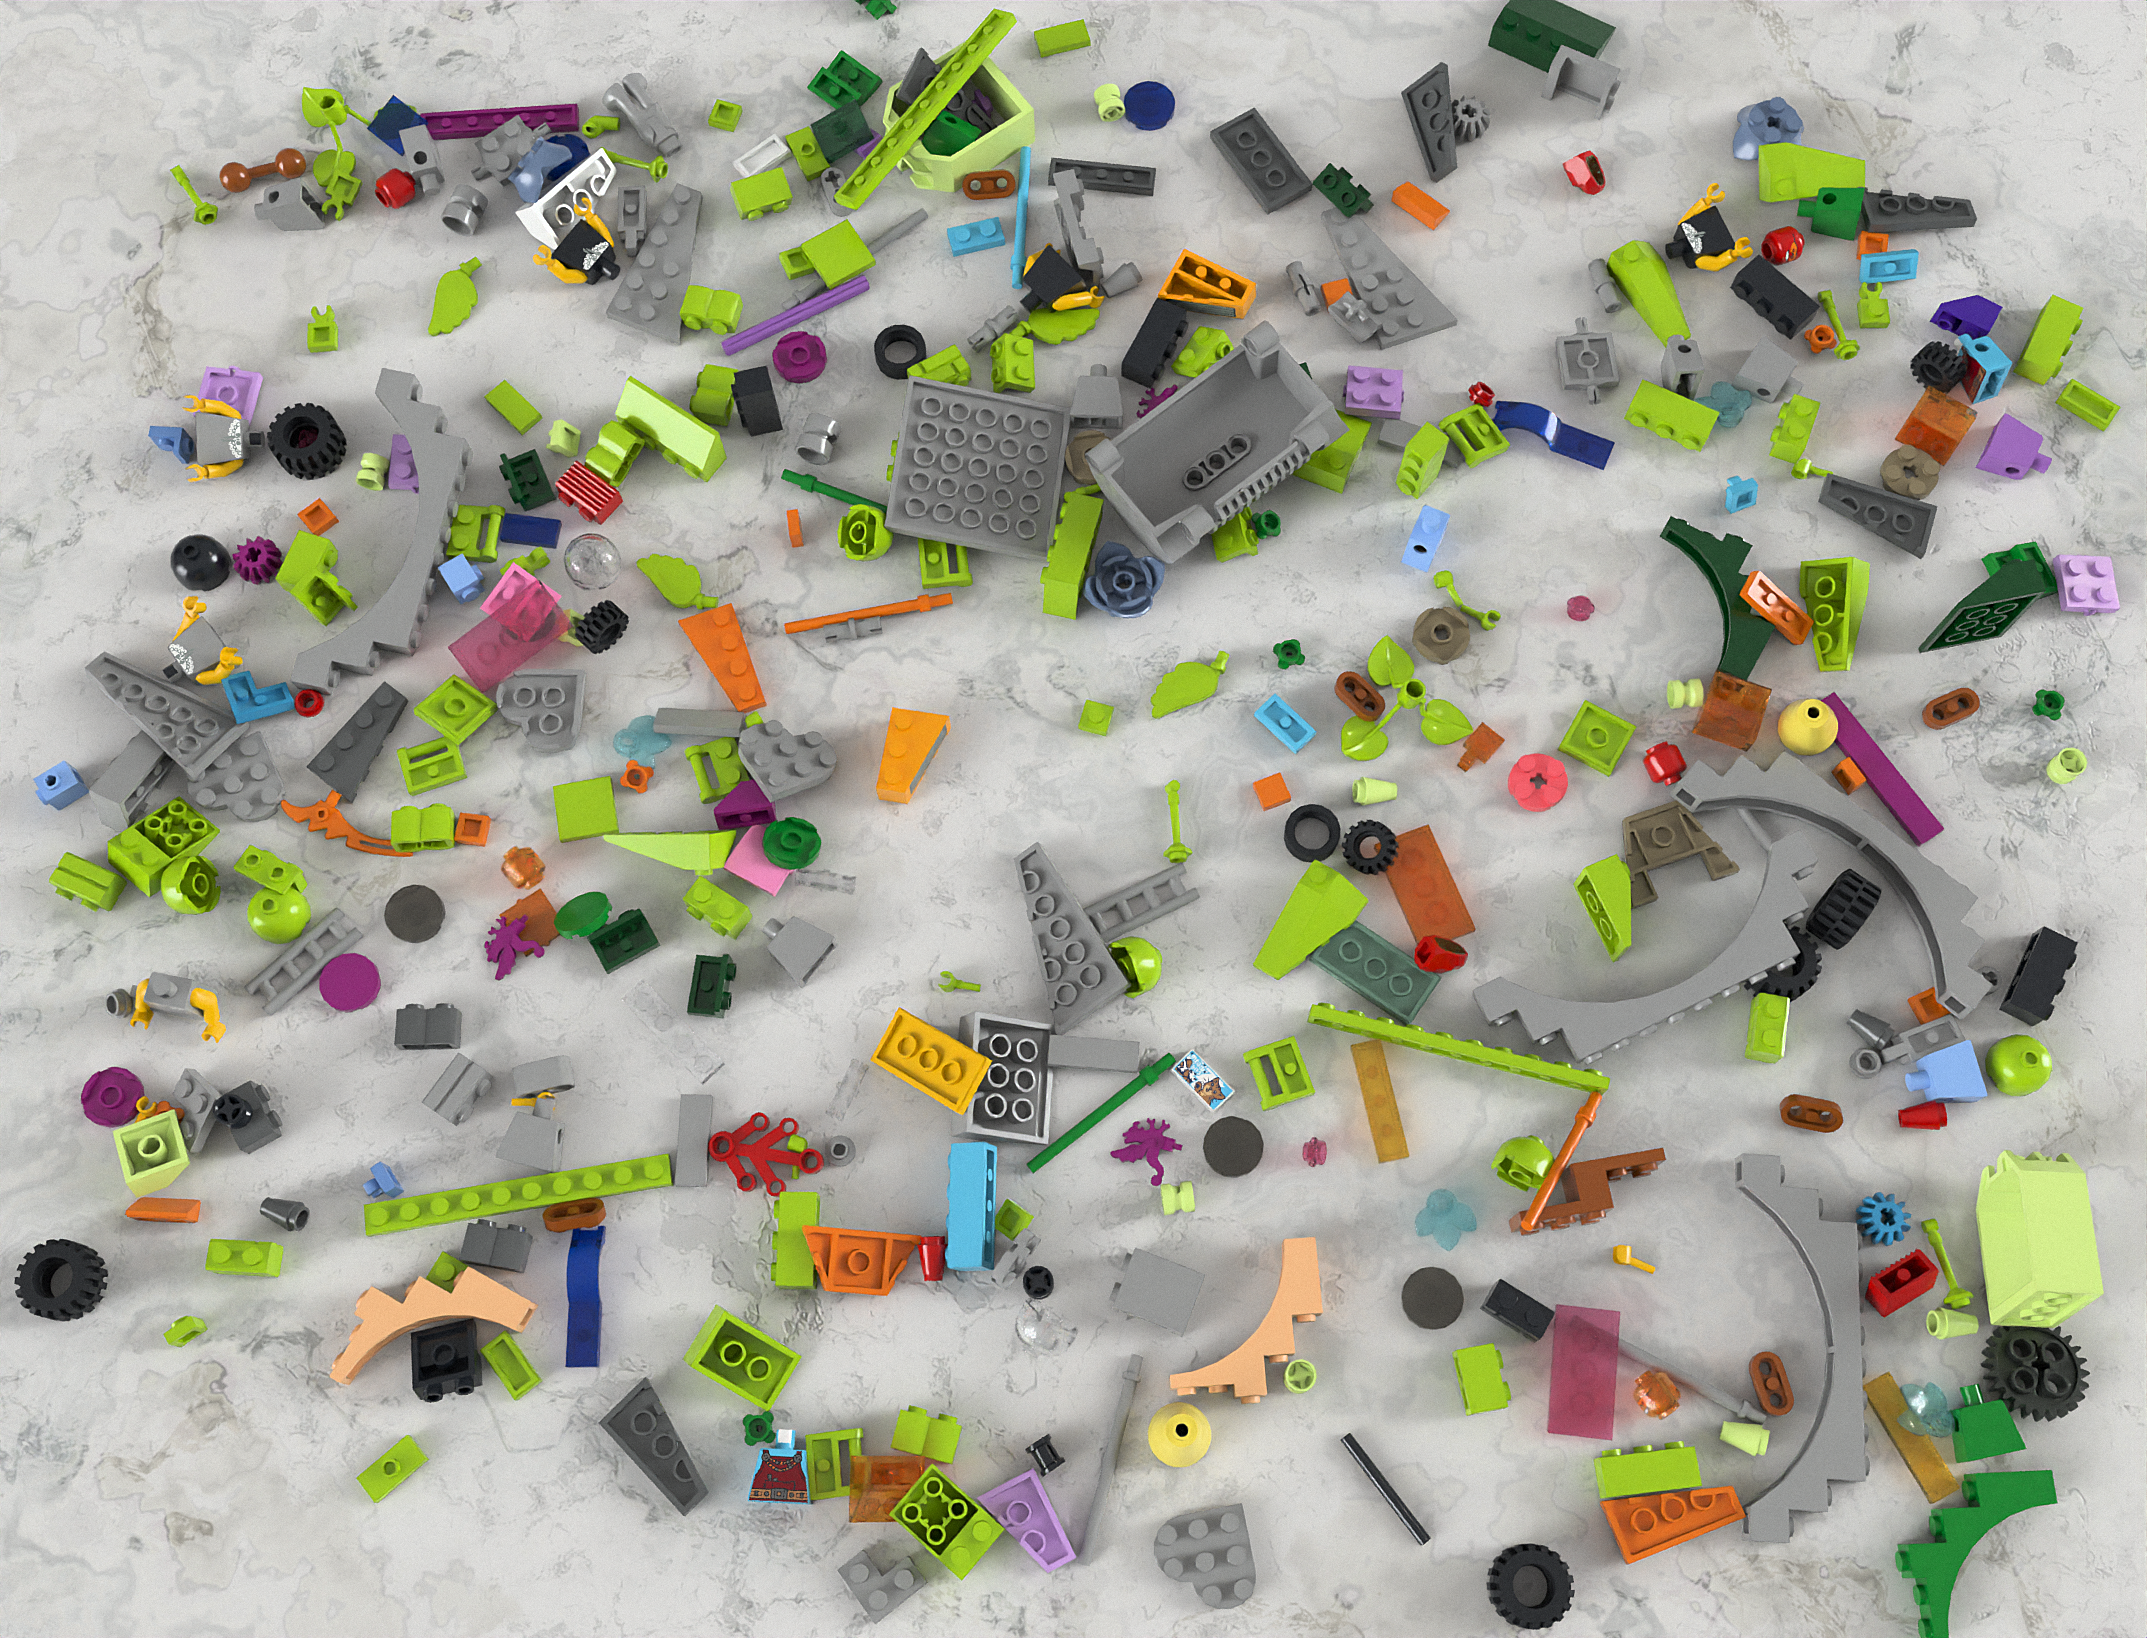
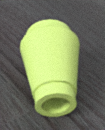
[1352,777,1397,806]
[1926,1307,1979,1339]
[1719,1421,1770,1456]

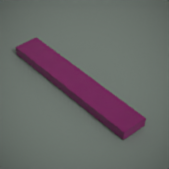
[420,103,579,140]
[1821,692,1944,847]

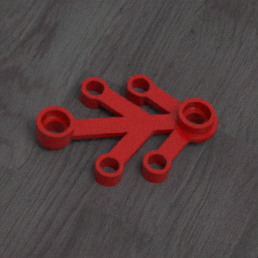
[708,1112,824,1197]

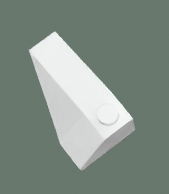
[515,148,617,250]

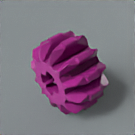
[232,536,283,585]

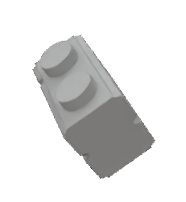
[422,1052,493,1126]

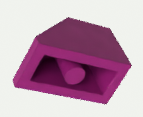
[713,779,777,830]

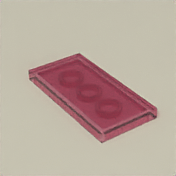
[448,580,574,693]
[1547,1304,1620,1441]

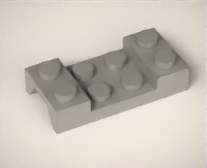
[1053,169,1104,292]

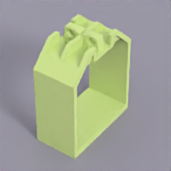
[883,40,1035,192]
[1976,1150,2104,1328]

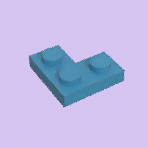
[221,671,295,724]

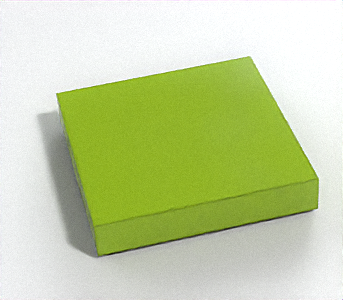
[801,219,876,290]
[414,674,498,745]
[1557,700,1637,777]
[553,776,619,843]

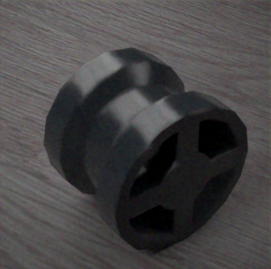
[213,1094,253,1129]
[1023,1266,1054,1300]

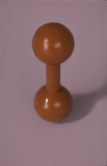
[219,148,306,193]

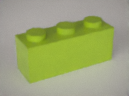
[2013,294,2083,386]
[1624,379,1720,452]
[1396,422,1450,499]
[771,1192,820,1290]
[1593,1441,1702,1499]

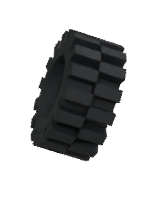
[1910,341,1967,395]
[575,600,629,654]
[1342,820,1399,875]

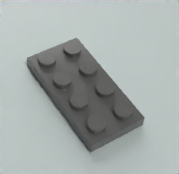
[1210,107,1313,215]

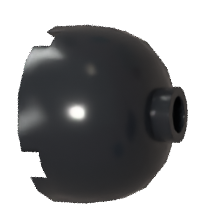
[170,534,231,592]

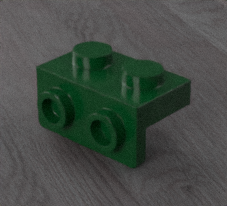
[1313,163,1374,218]
[499,449,556,512]
[587,909,661,974]
[687,954,737,1019]

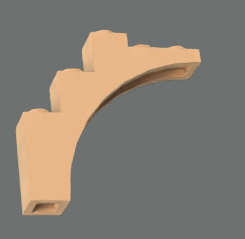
[1169,1237,1323,1404]
[329,1266,538,1385]

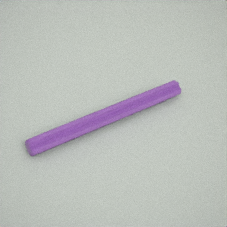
[721,275,870,356]

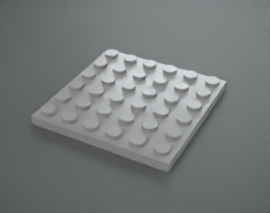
[884,375,1071,563]

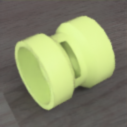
[1094,84,1125,122]
[355,453,390,491]
[1667,678,1704,709]
[2046,748,2087,784]
[1160,1181,1195,1215]
[1283,1359,1317,1394]

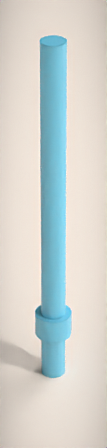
[1010,146,1031,289]

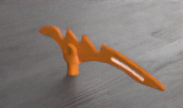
[281,790,413,857]

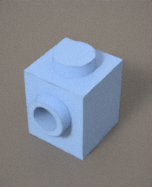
[438,554,485,604]
[33,760,89,811]

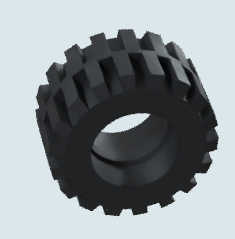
[267,403,347,480]
[1805,868,1881,950]
[1744,923,1822,1002]
[14,1239,108,1322]
[1486,1544,1575,1630]

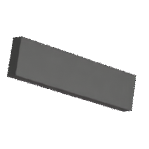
[1048,157,1156,196]

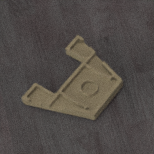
[1622,800,1740,910]

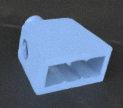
[1401,505,1450,572]
[1905,1040,1988,1103]

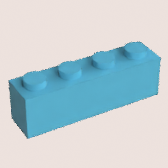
[945,1142,997,1271]

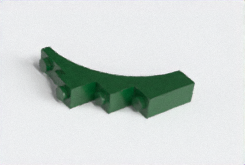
[1660,516,1775,692]

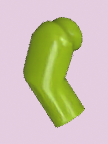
[582,115,621,139]

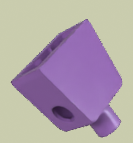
[1975,413,2052,480]

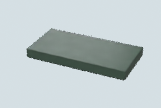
[1309,920,1442,1026]

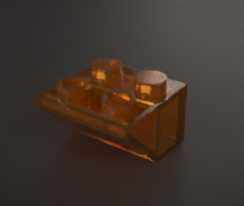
[1895,385,1978,466]
[1691,670,1772,752]
[849,1455,925,1523]

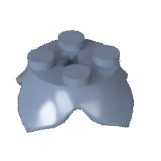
[1733,97,1804,161]
[507,136,572,203]
[1083,541,1165,618]

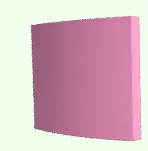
[480,562,562,642]
[723,825,794,897]

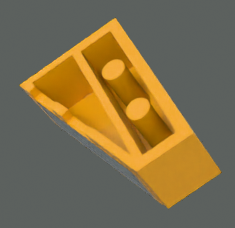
[1158,249,1256,319]
[876,707,951,804]

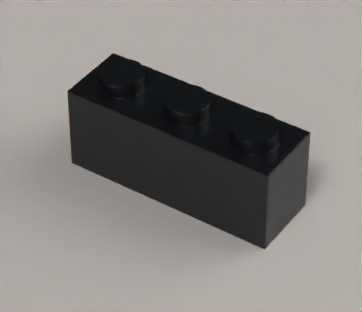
[1730,255,1820,340]
[1121,298,1189,389]
[731,365,783,437]
[1999,926,2078,1026]

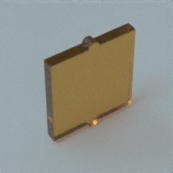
[499,888,560,957]

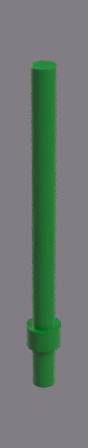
[781,469,887,514]
[1026,1052,1176,1174]

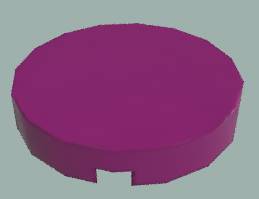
[772,331,827,384]
[319,953,381,1013]
[81,1067,145,1128]

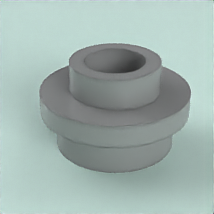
[105,988,133,1019]
[1849,1048,1881,1079]
[825,1135,856,1167]

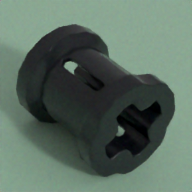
[1025,1434,1066,1477]

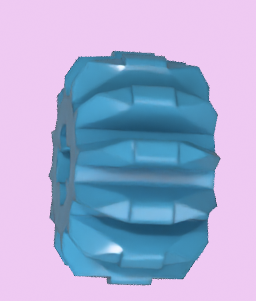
[1856,1192,1912,1246]

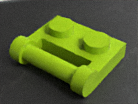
[1438,403,1510,468]
[446,505,506,563]
[917,537,973,589]
[397,735,468,796]
[684,737,749,804]
[1243,1036,1315,1111]
[805,1428,869,1501]

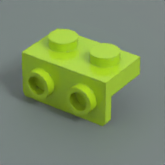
[1171,326,1234,378]
[990,333,1035,394]
[1211,506,1259,563]
[289,567,358,626]
[234,845,308,895]

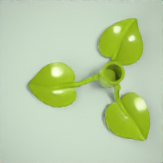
[302,87,417,187]
[1341,635,1473,761]

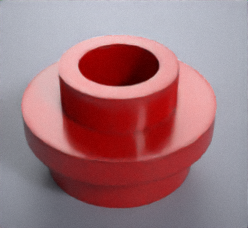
[1468,381,1495,407]
[294,689,324,718]

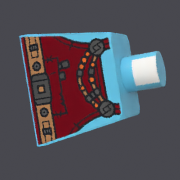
[1954,334,2012,405]
[748,1429,813,1505]

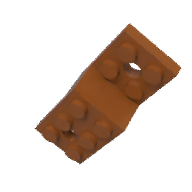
[1508,1148,1666,1236]

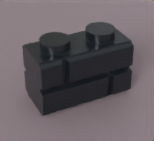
[1480,1279,1556,1343]

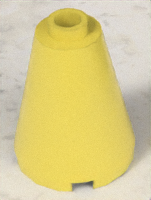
[1778,698,1838,756]
[1148,1402,1211,1467]

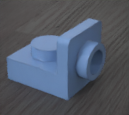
[148,426,194,464]

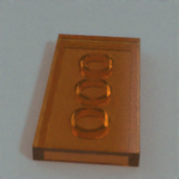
[1374,824,1476,946]

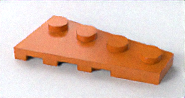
[678,603,767,713]
[1600,1486,1746,1564]

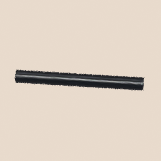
[1340,1433,1431,1546]

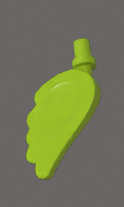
[428,256,482,337]
[1009,308,1100,345]
[636,554,719,610]
[1150,651,1229,719]

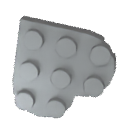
[496,669,586,754]
[738,720,837,803]
[186,731,286,822]
[1154,1503,1256,1609]

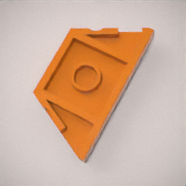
[802,1225,921,1296]

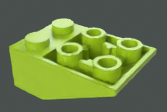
[107,796,220,897]
[889,1464,1005,1581]

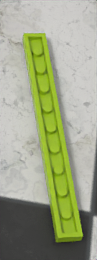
[834,8,1017,210]
[1307,1002,1610,1095]
[364,1154,673,1237]

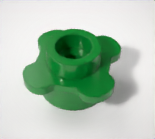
[1251,510,1281,539]
[1273,639,1305,670]
[2032,689,2065,721]
[743,1411,776,1446]

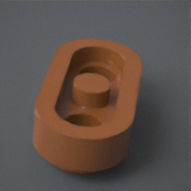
[962,169,1015,200]
[1334,671,1385,722]
[1922,688,1980,730]
[1779,1094,1843,1133]
[542,1198,606,1233]
[1749,1351,1794,1416]

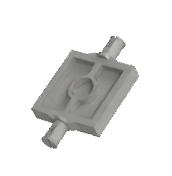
[471,115,552,187]
[1555,317,1620,405]

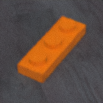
[1739,571,1814,645]

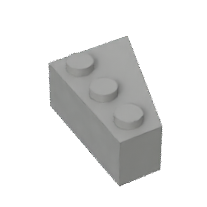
[89,730,176,832]

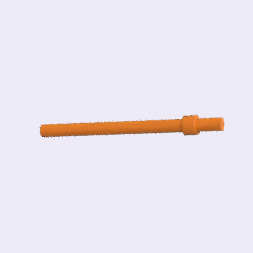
[784,593,953,634]
[1521,1092,1602,1231]

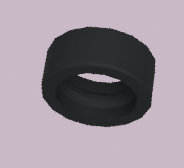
[874,324,927,380]
[1284,804,1341,863]

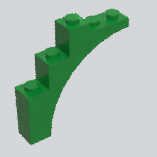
[1895,1470,2058,1638]

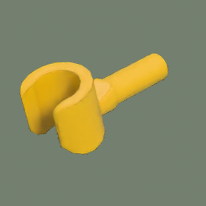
[511,1092,555,1111]
[134,1096,157,1123]
[1613,1245,1655,1274]

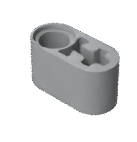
[512,1055,575,1098]

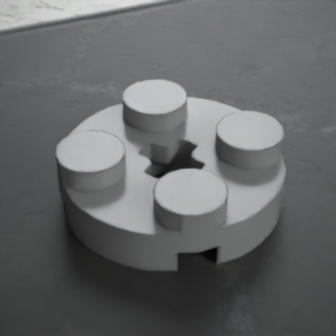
[991,1228,1041,1290]

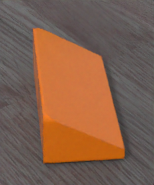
[1391,181,1450,230]
[125,1197,201,1223]

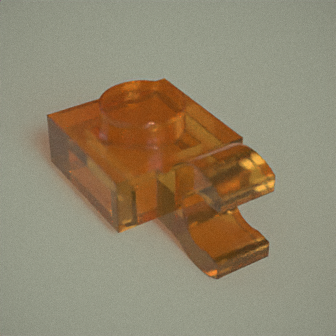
[1457,722,1505,772]

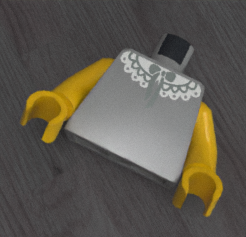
[182,395,265,482]
[162,596,243,686]
[130,972,226,1043]

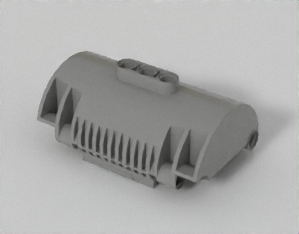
[1085,320,1350,564]

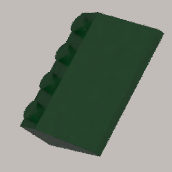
[1488,0,1616,73]
[1918,559,2046,653]

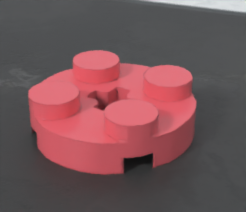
[1508,753,1568,812]

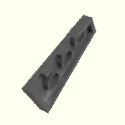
[895,47,997,141]
[1401,62,1458,183]
[1858,187,1977,233]
[1818,473,1938,559]
[306,681,409,803]
[599,1377,709,1516]

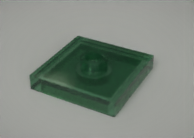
[810,99,874,164]

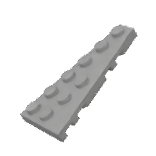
[606,183,703,345]
[1321,207,1458,350]
[85,652,249,779]
[1014,842,1132,1035]

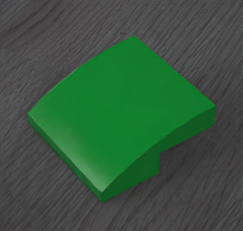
[807,50,883,118]
[1981,541,2058,600]

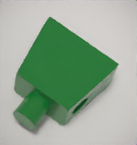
[921,111,981,157]
[1797,187,1865,241]
[1949,1384,2027,1463]

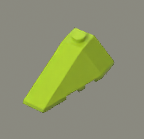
[1759,142,1865,202]
[1606,240,1691,348]
[1799,557,1870,672]
[603,830,736,875]
[1253,859,1369,980]

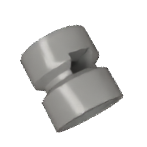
[440,184,488,236]
[794,413,841,465]

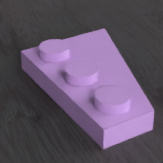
[977,1468,1076,1573]

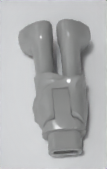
[602,73,683,158]

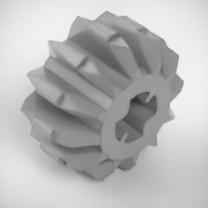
[1451,95,1490,143]

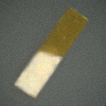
[1350,1039,1410,1164]
[1863,1372,1960,1504]

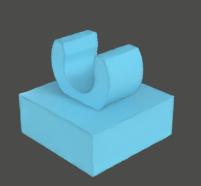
[1725,475,1758,514]

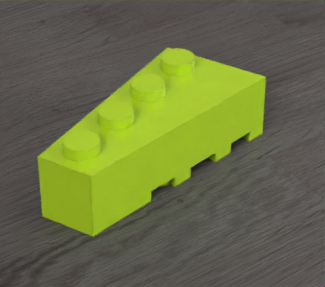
[1040,492,1104,620]

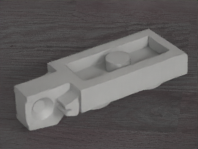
[618,186,647,257]
[1877,1014,1966,1065]

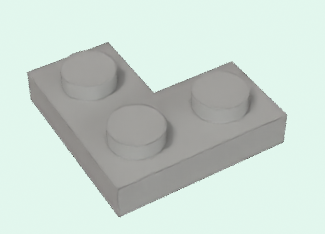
[172,1068,221,1152]
[837,1550,928,1624]

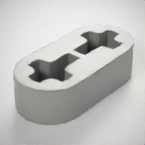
[821,167,853,217]

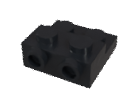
[411,1318,483,1403]

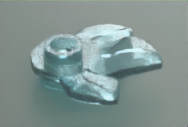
[1695,381,1752,428]
[613,715,672,769]
[1415,1189,1477,1251]
[1897,1382,1955,1438]

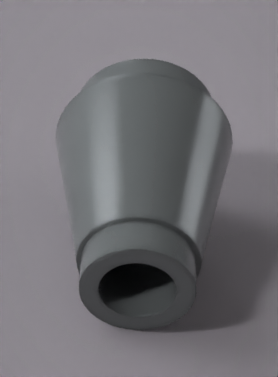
[1846,1009,1896,1051]
[260,1197,310,1232]

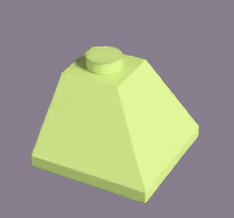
[112,1109,190,1198]

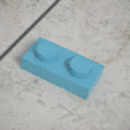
[947,217,1005,257]
[1859,249,1919,284]
[1254,694,1317,754]

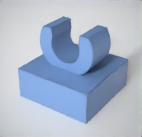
[362,1161,404,1199]

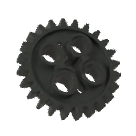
[1980,1326,2090,1422]

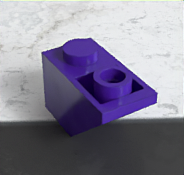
[1930,295,2003,340]

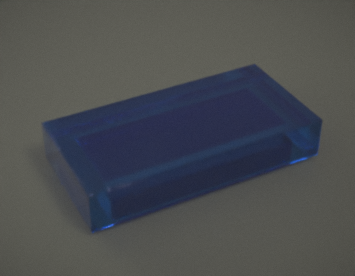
[500,513,562,549]

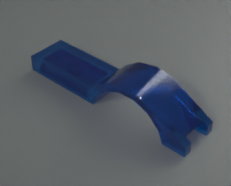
[1492,401,1615,470]
[565,1226,606,1368]

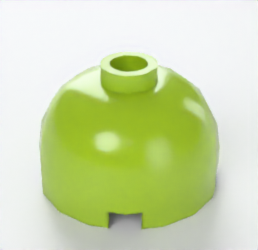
[837,504,894,562]
[161,856,221,915]
[247,886,311,945]
[1108,936,1162,998]
[1985,1034,2052,1096]
[1491,1135,1555,1193]

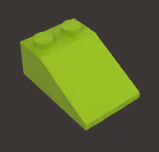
[1291,409,1372,494]
[1573,854,1631,963]
[683,1304,802,1412]

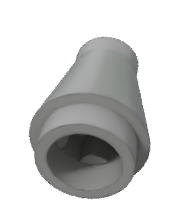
[1101,262,1143,298]

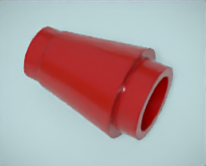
[1898,1100,1947,1130]
[917,1236,948,1281]

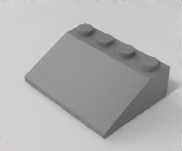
[950,1011,1056,1145]

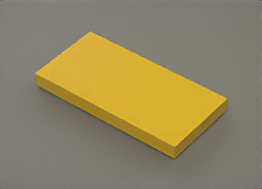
[870,1007,992,1115]

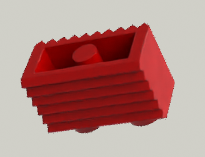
[555,461,623,525]
[1865,1249,1939,1318]

